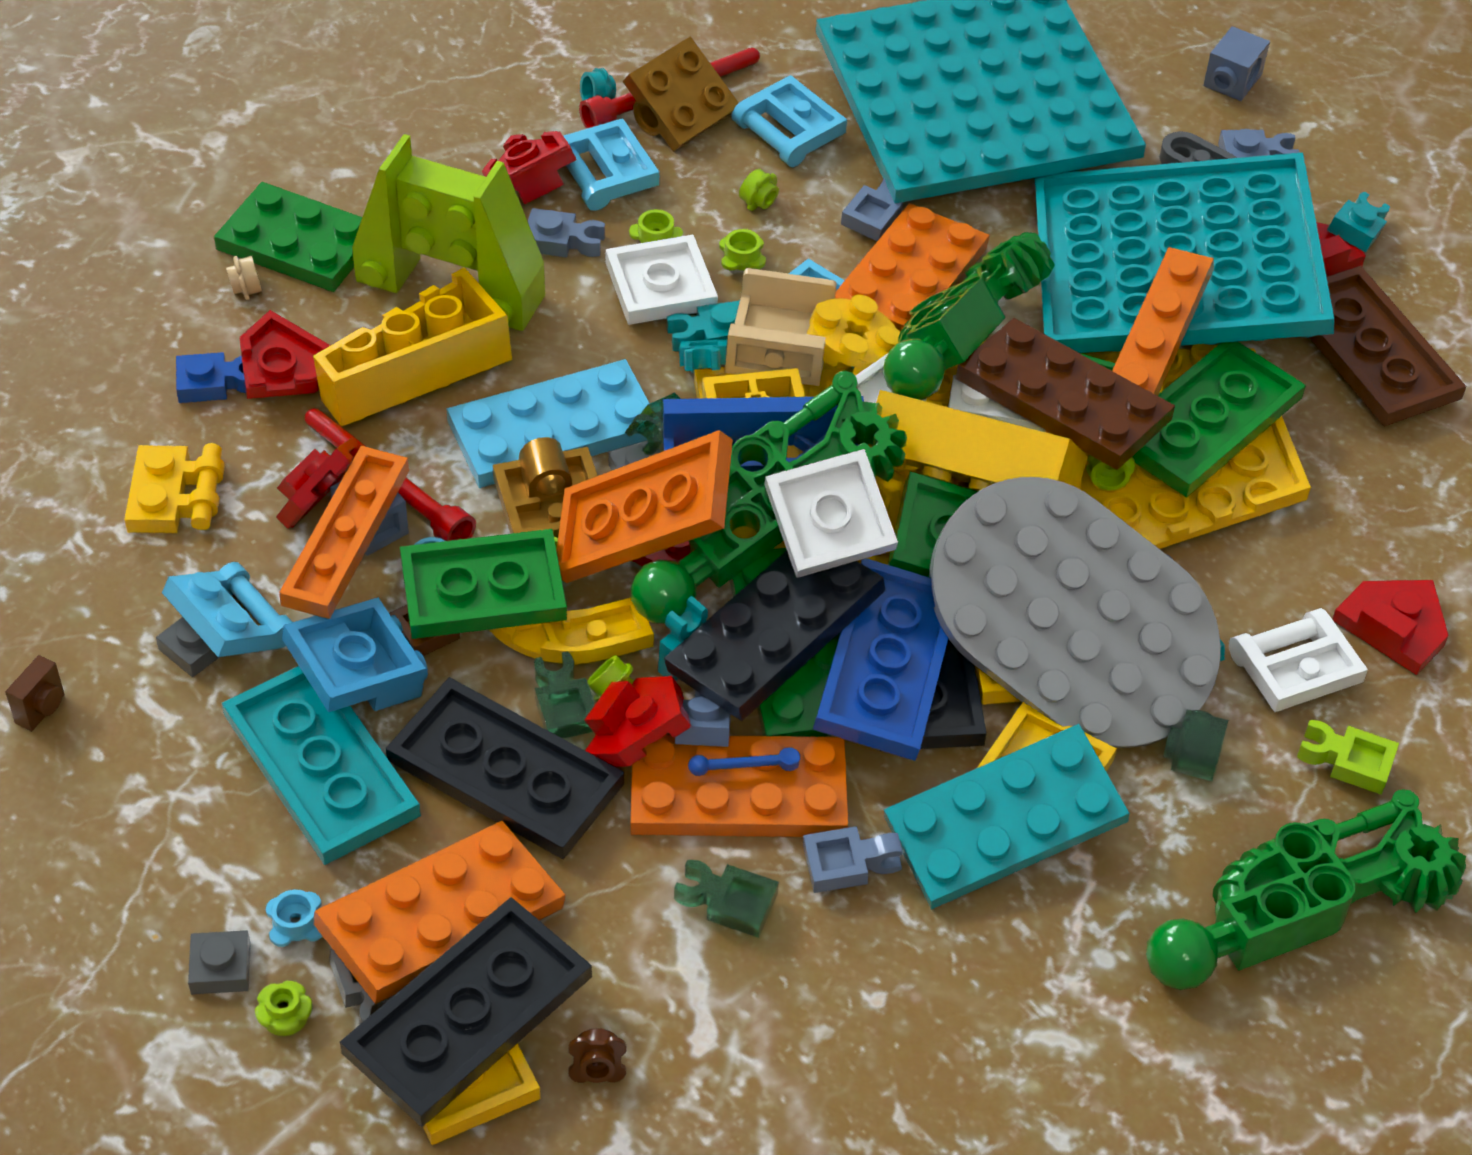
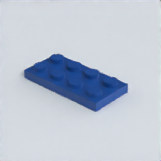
[813,558,948,761]

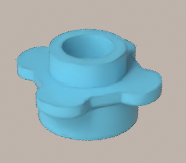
[266,890,323,947]

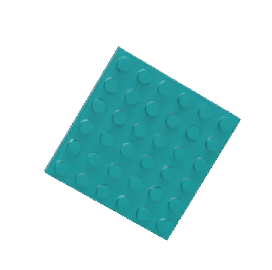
[816,0,1146,204]
[1035,152,1334,353]

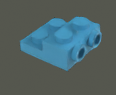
[282,597,428,712]

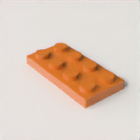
[835,203,990,331]
[556,430,733,583]
[631,735,848,837]
[314,821,566,1004]

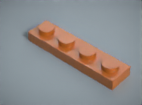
[1112,247,1214,396]
[279,446,409,619]

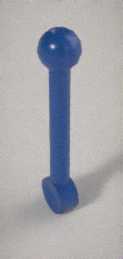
[688,747,800,776]

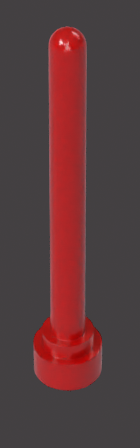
[579,48,760,129]
[305,408,476,541]

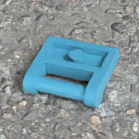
[732,75,847,167]
[564,118,659,211]
[162,562,292,657]

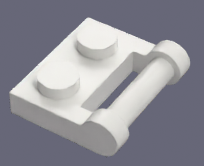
[1229,608,1368,712]

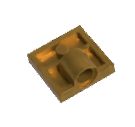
[622,36,739,152]
[493,437,598,538]

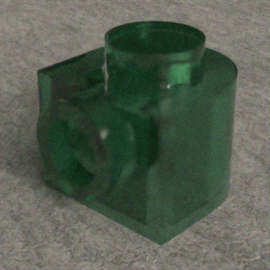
[1163,709,1229,782]

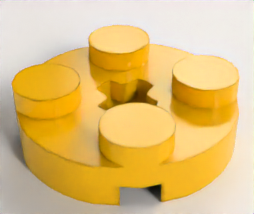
[807,294,901,375]

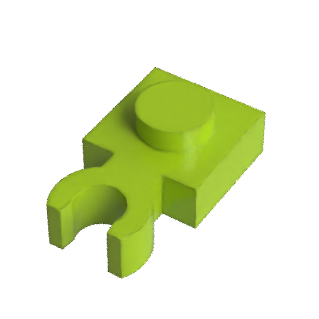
[1297,720,1399,795]

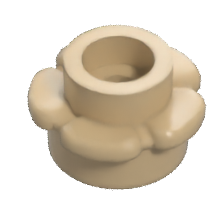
[226,256,262,300]

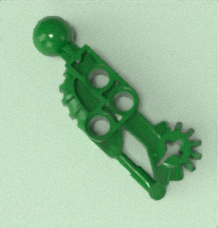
[883,232,1055,400]
[630,371,907,624]
[1146,789,1467,990]

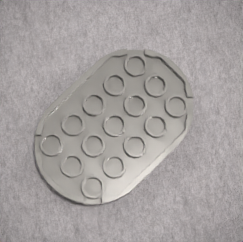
[929,477,1221,748]

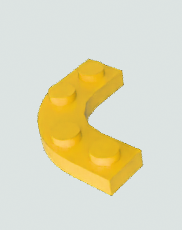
[489,597,654,665]

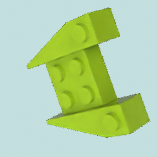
[352,134,545,331]

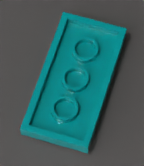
[221,666,421,866]
[884,724,1130,910]

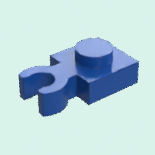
[176,352,246,403]

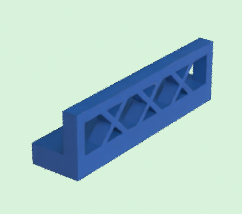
[663,396,864,472]

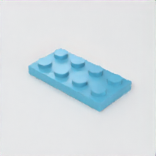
[447,359,660,488]

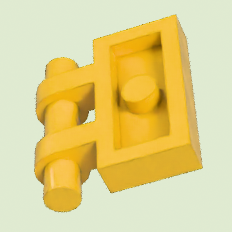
[124,443,225,533]

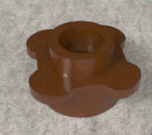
[568,1028,627,1083]

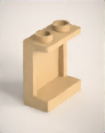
[725,268,837,386]

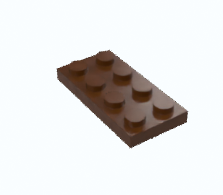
[1309,266,1467,427]
[955,318,1175,470]

